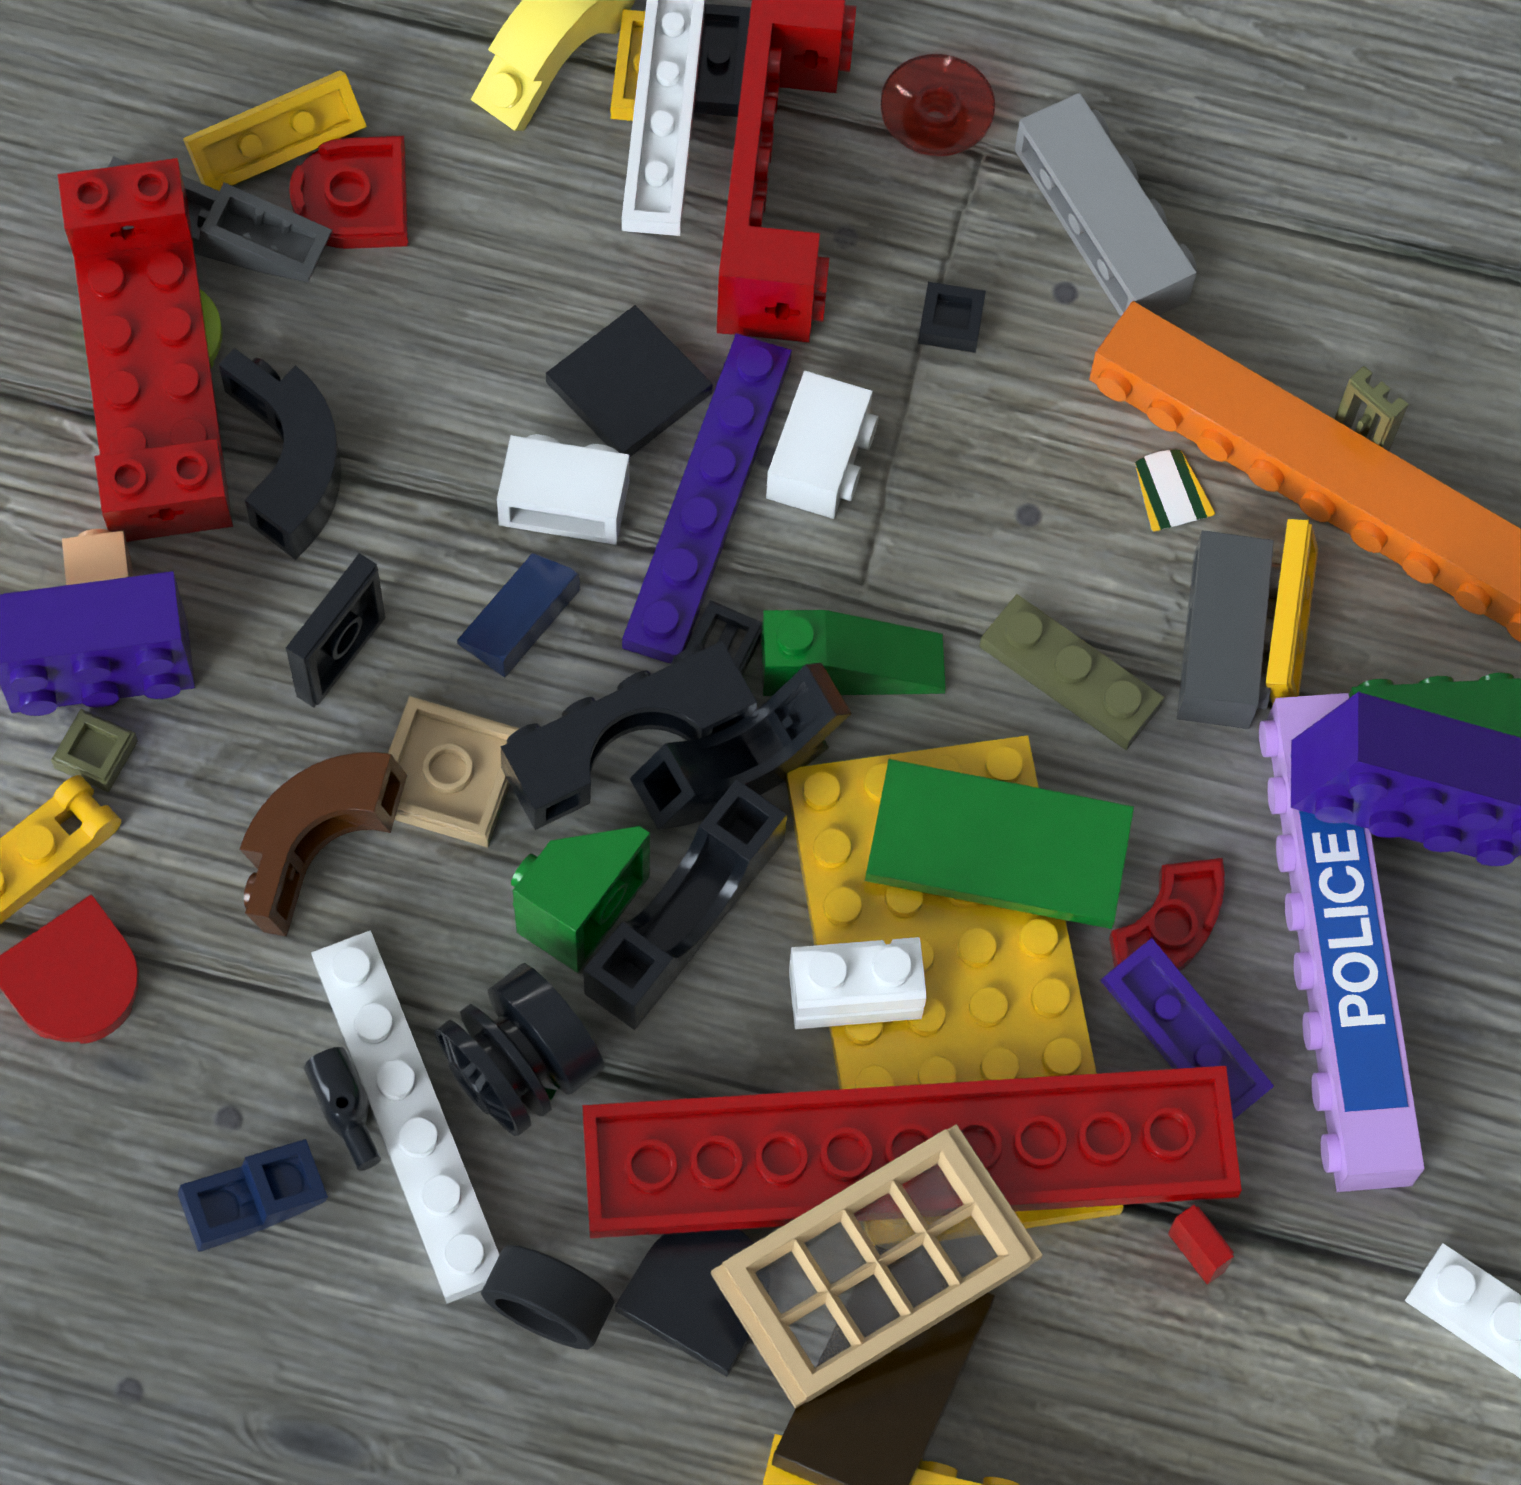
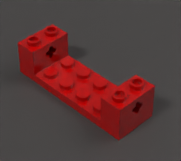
[717,0,857,343]
[57,158,233,542]

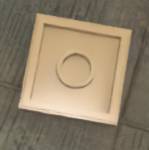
[388,696,520,848]

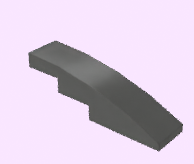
[108,156,332,282]

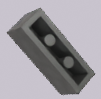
[1177,530,1281,729]

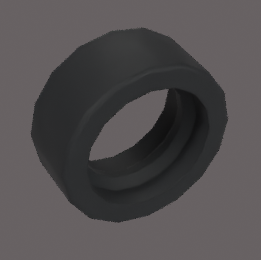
[481,1245,615,1350]

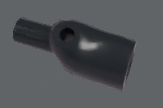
[304,1047,381,1171]

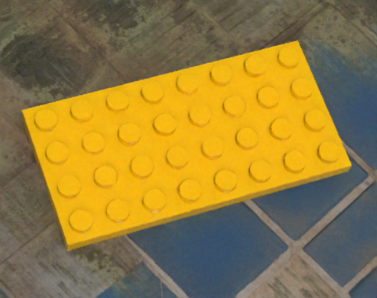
[786,735,1124,1250]

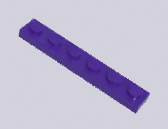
[622,333,792,664]

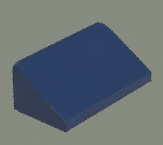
[457,553,580,678]

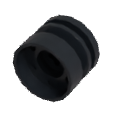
[434,963,604,1136]

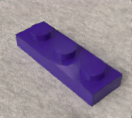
[1100,938,1274,1120]

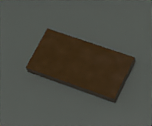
[772,1246,995,1485]

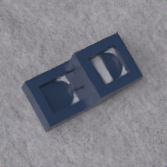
[177,1139,328,1252]

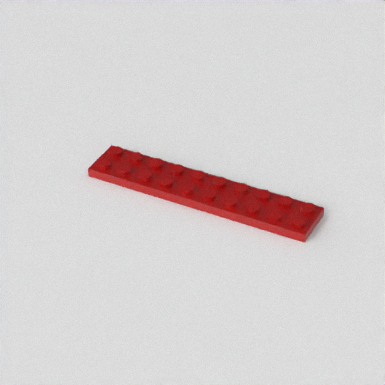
[582,1066,1242,1238]

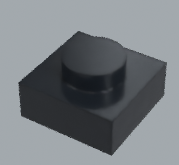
[918,281,986,353]

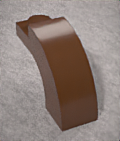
[239,752,407,937]

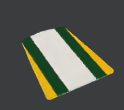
[1135,449,1215,532]

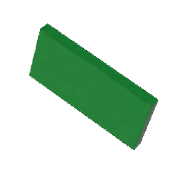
[865,759,1134,929]

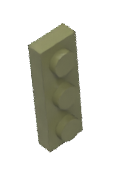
[979,594,1164,750]

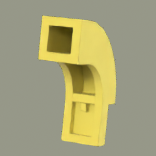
[471,0,635,131]

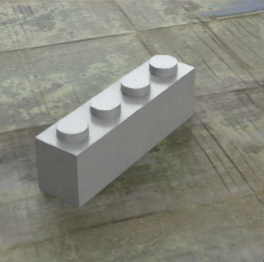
[1014,93,1197,316]

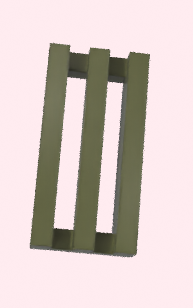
[1335,366,1409,451]

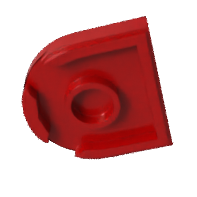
[289,136,408,249]
[0,894,139,1044]

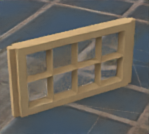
[711,1124,1043,1409]

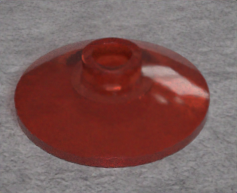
[880,54,995,156]

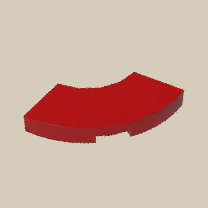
[1109,858,1225,971]

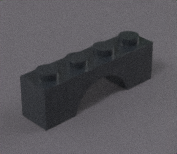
[501,641,757,830]
[583,779,787,1030]

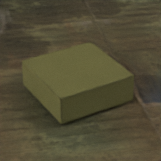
[51,709,138,793]

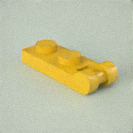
[0,775,121,924]

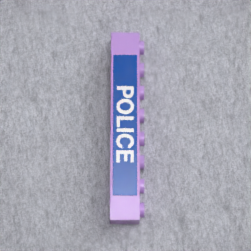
[1259,693,1425,1192]

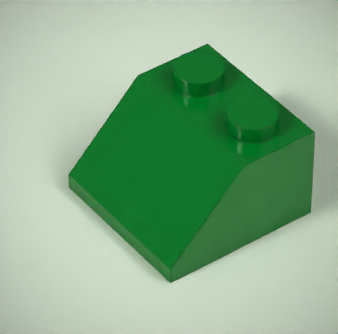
[511,826,650,973]

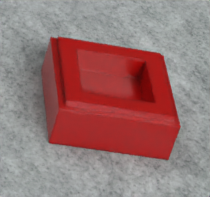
[1168,1205,1234,1285]

